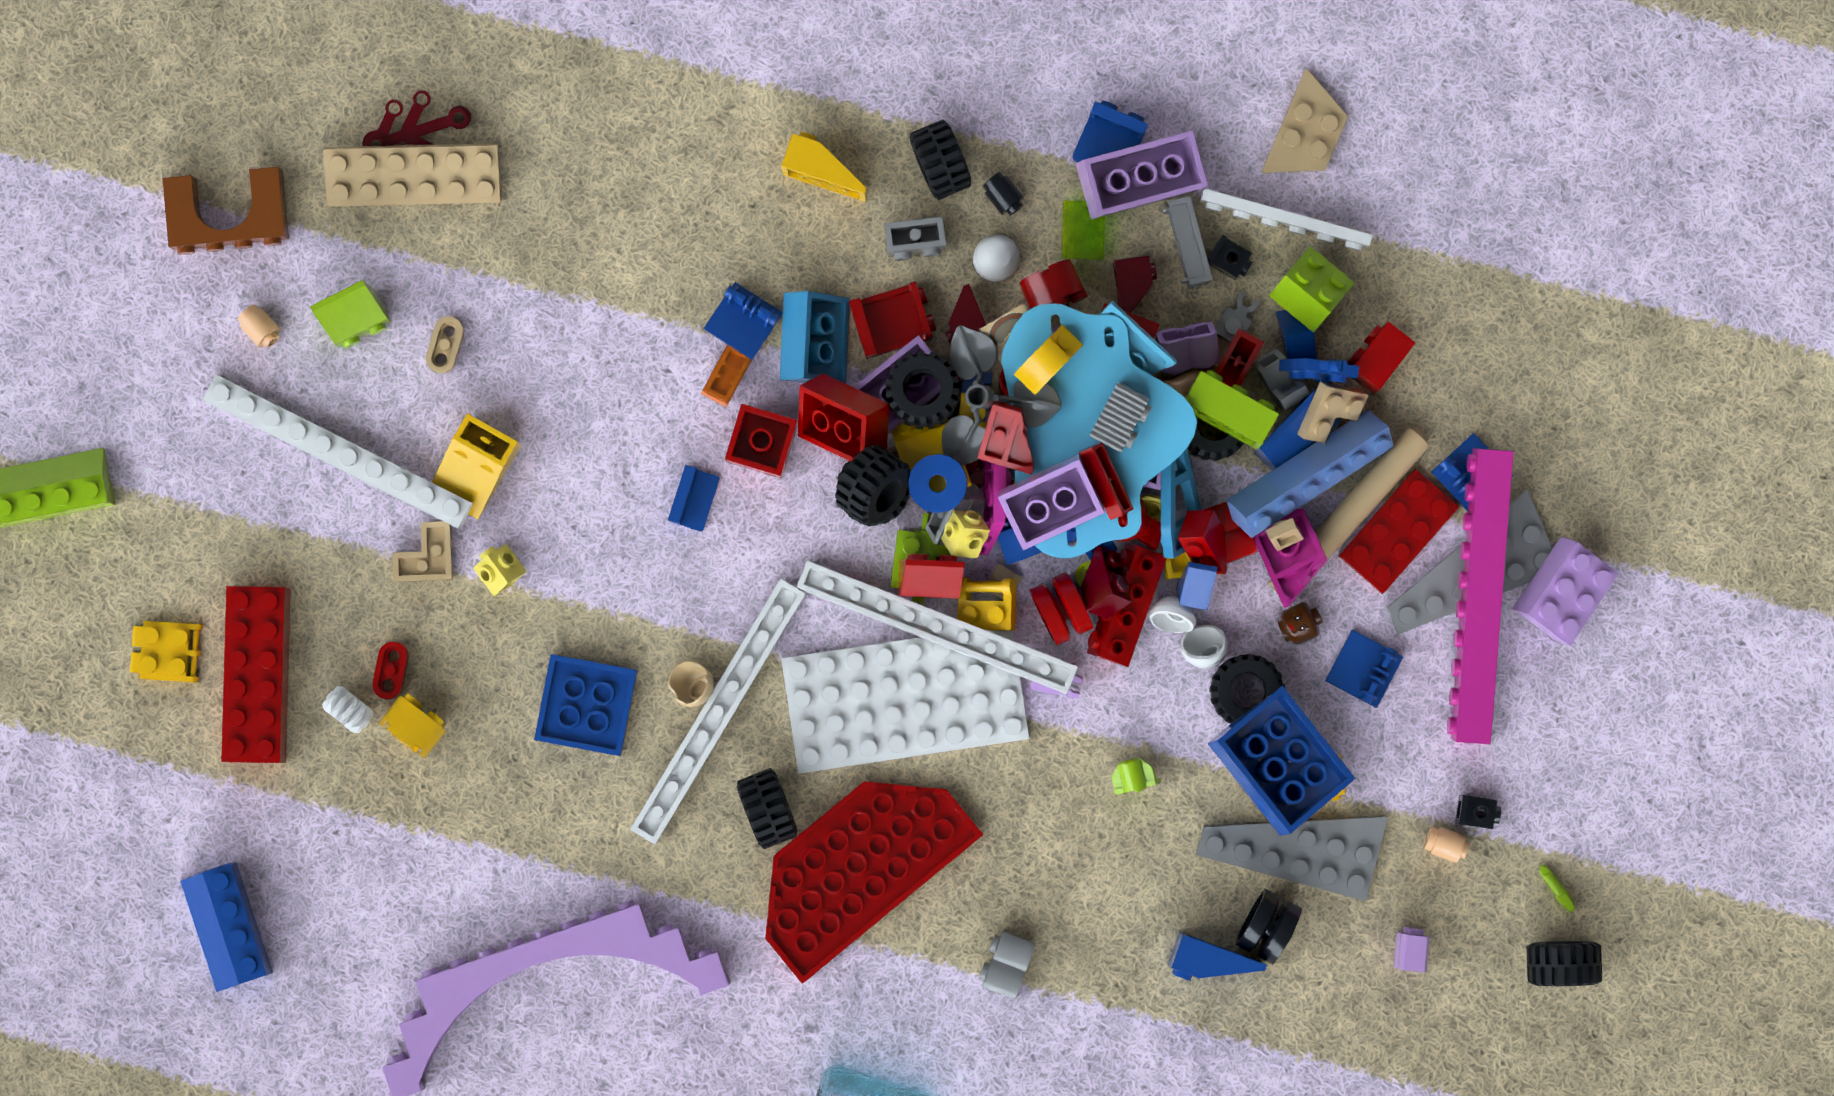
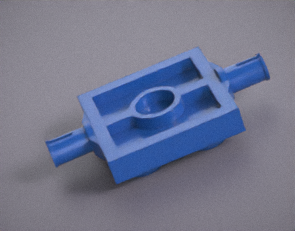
[1279,358,1359,384]

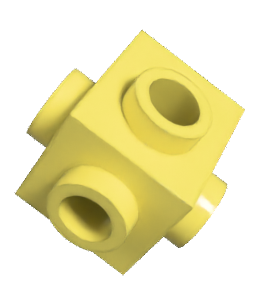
[941,510,990,558]
[473,544,527,596]

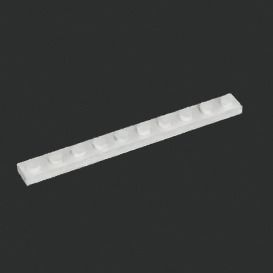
[203,375,473,529]
[796,561,1078,695]
[630,579,806,844]

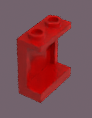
[849,281,936,359]

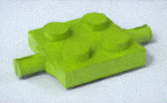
[890,513,952,606]

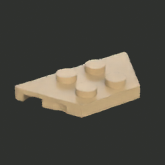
[1261,70,1348,174]

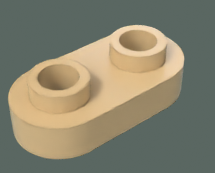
[426,316,464,374]

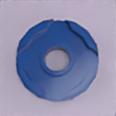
[908,454,968,513]

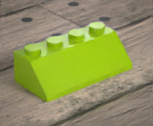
[0,448,115,528]

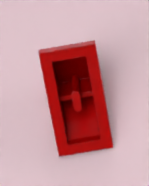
[1215,328,1264,387]

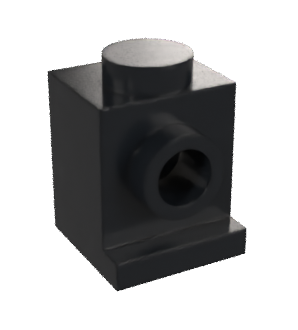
[1207,234,1253,280]
[1455,795,1501,829]

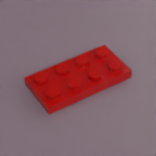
[1338,469,1459,594]

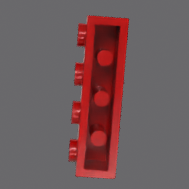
[1087,543,1167,667]

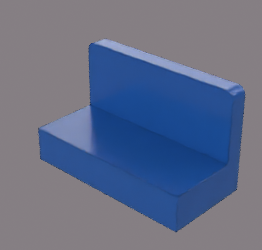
[668,465,720,532]

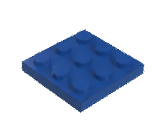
[534,654,638,756]

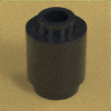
[982,172,1024,216]

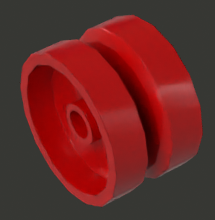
[1029,572,1093,647]

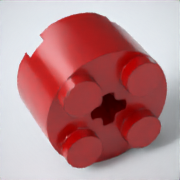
[1019,259,1088,309]

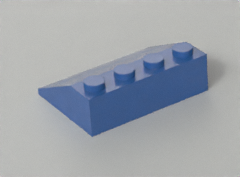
[1207,686,1356,836]

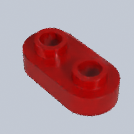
[372,642,409,700]

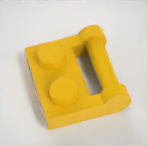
[958,577,1017,631]

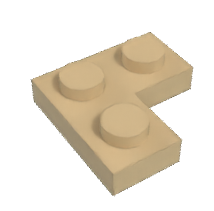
[1297,381,1369,443]
[392,521,453,582]

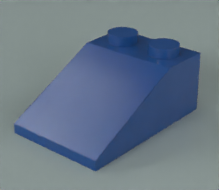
[1167,932,1267,981]

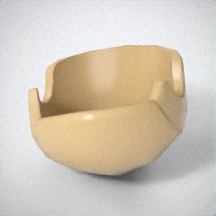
[668,660,714,708]

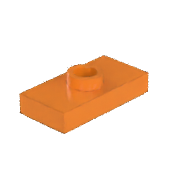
[701,345,752,407]

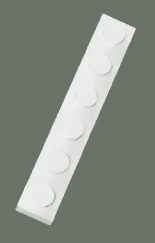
[1200,188,1373,251]

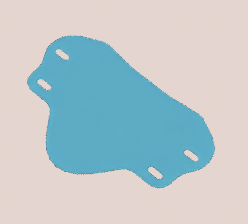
[1001,304,1197,558]

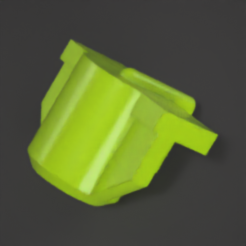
[1111,757,1161,795]

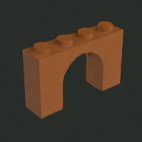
[162,167,289,255]

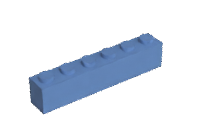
[1226,409,1394,538]

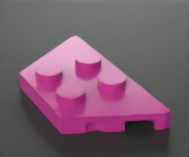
[1253,508,1328,608]

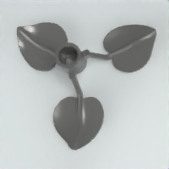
[942,325,1062,465]

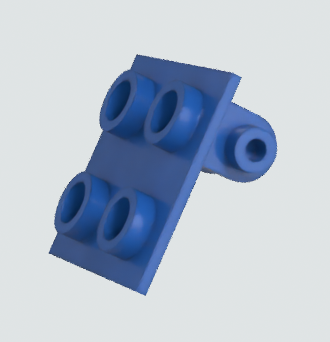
[703,282,783,360]
[1431,433,1513,512]
[1325,630,1403,708]

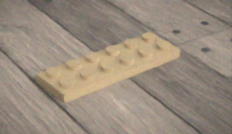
[323,143,502,206]

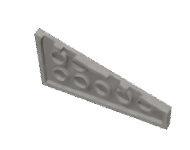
[1387,489,1552,635]
[1196,816,1389,901]

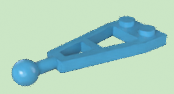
[1161,449,1202,559]

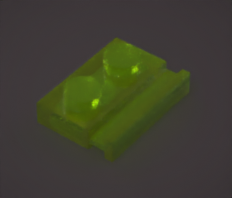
[1061,200,1105,261]

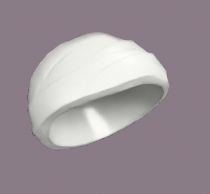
[973,235,1020,282]
[1149,596,1196,633]
[1181,625,1228,668]

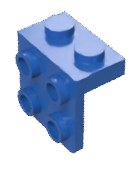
[1072,100,1148,163]

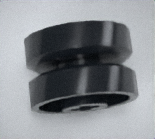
[1235,888,1302,965]

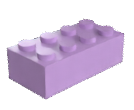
[1076,130,1208,220]

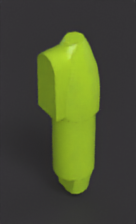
[1539,865,1575,912]

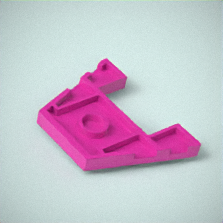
[978,459,1011,556]

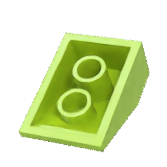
[310,280,391,349]

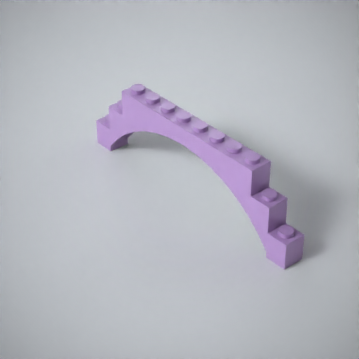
[382,900,730,1096]

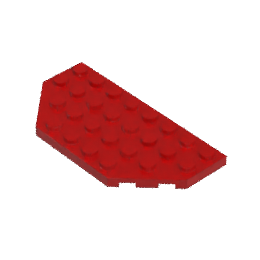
[765,781,983,984]

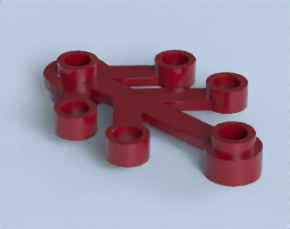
[362,90,471,146]

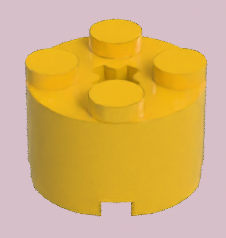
[378,693,446,759]

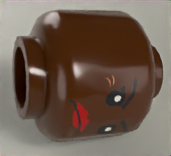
[1277,602,1323,645]

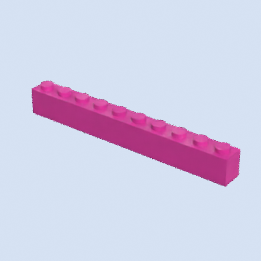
[1447,448,1514,744]

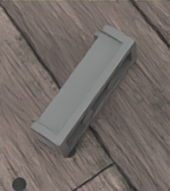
[1162,196,1213,289]

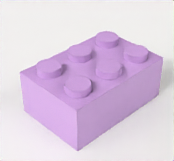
[998,454,1105,550]
[1512,537,1619,646]

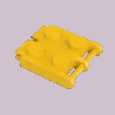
[130,621,203,683]

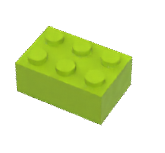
[1185,370,1279,450]

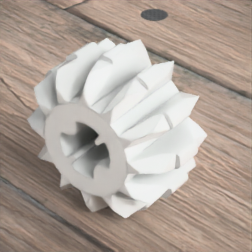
[322,686,374,733]

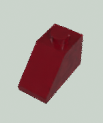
[1113,256,1157,313]
[945,284,986,347]

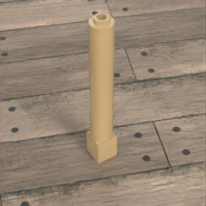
[1267,427,1430,592]

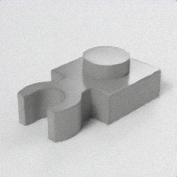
[1215,292,1259,343]

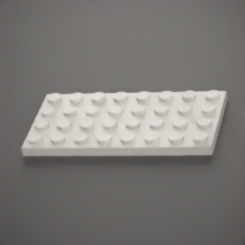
[781,630,1029,774]

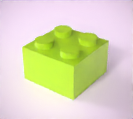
[1268,246,1355,333]

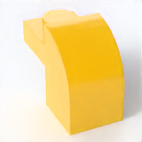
[1014,325,1083,395]

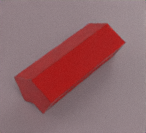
[1079,442,1134,520]

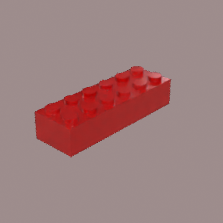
[221,586,291,763]

